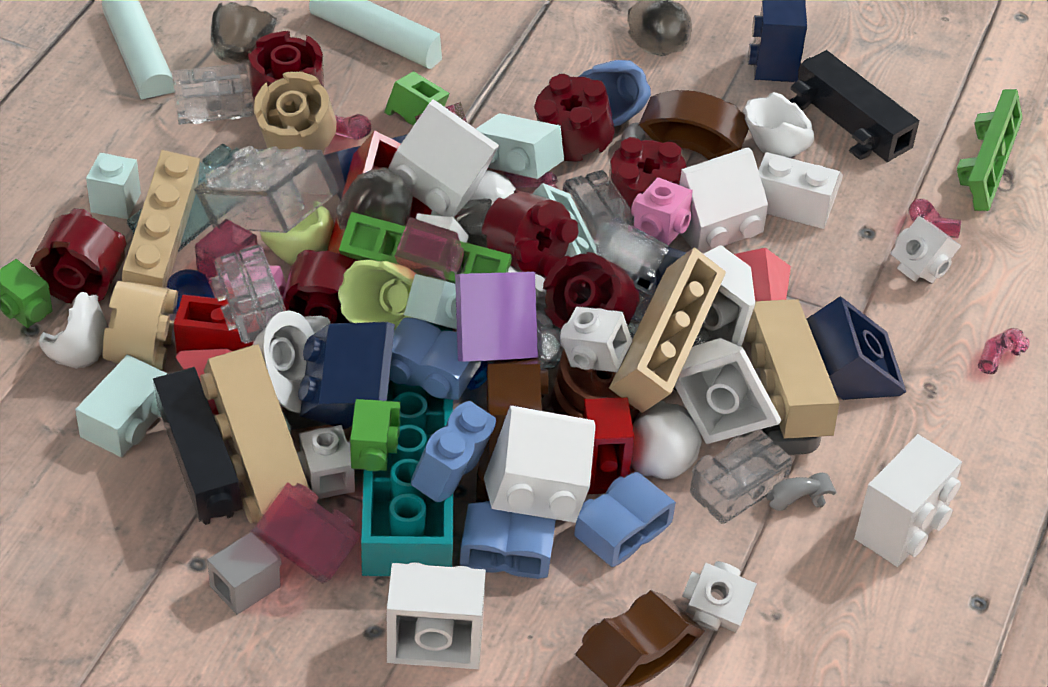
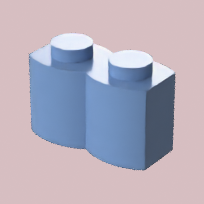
[389,318,481,400]
[411,401,496,502]
[574,472,676,567]
[460,501,556,579]

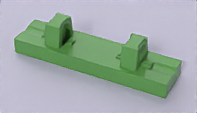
[957,89,1023,211]
[339,212,512,284]

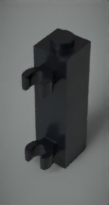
[789,50,920,162]
[153,367,243,525]

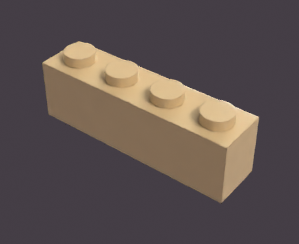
[122,150,200,288]
[609,247,726,413]
[744,299,840,439]
[200,344,316,533]

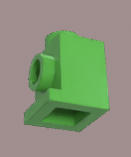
[384,71,450,125]
[0,259,53,328]
[350,399,400,471]

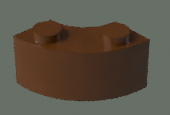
[639,90,749,160]
[487,358,548,458]
[575,590,705,687]

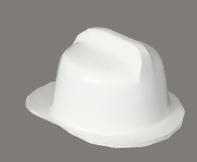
[252,310,314,413]

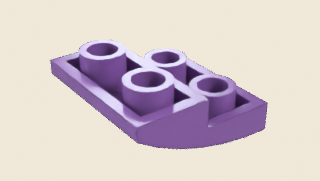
[455,272,538,362]

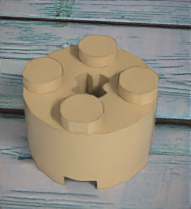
[254,72,337,160]
[103,281,178,371]

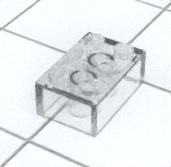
[194,146,340,233]

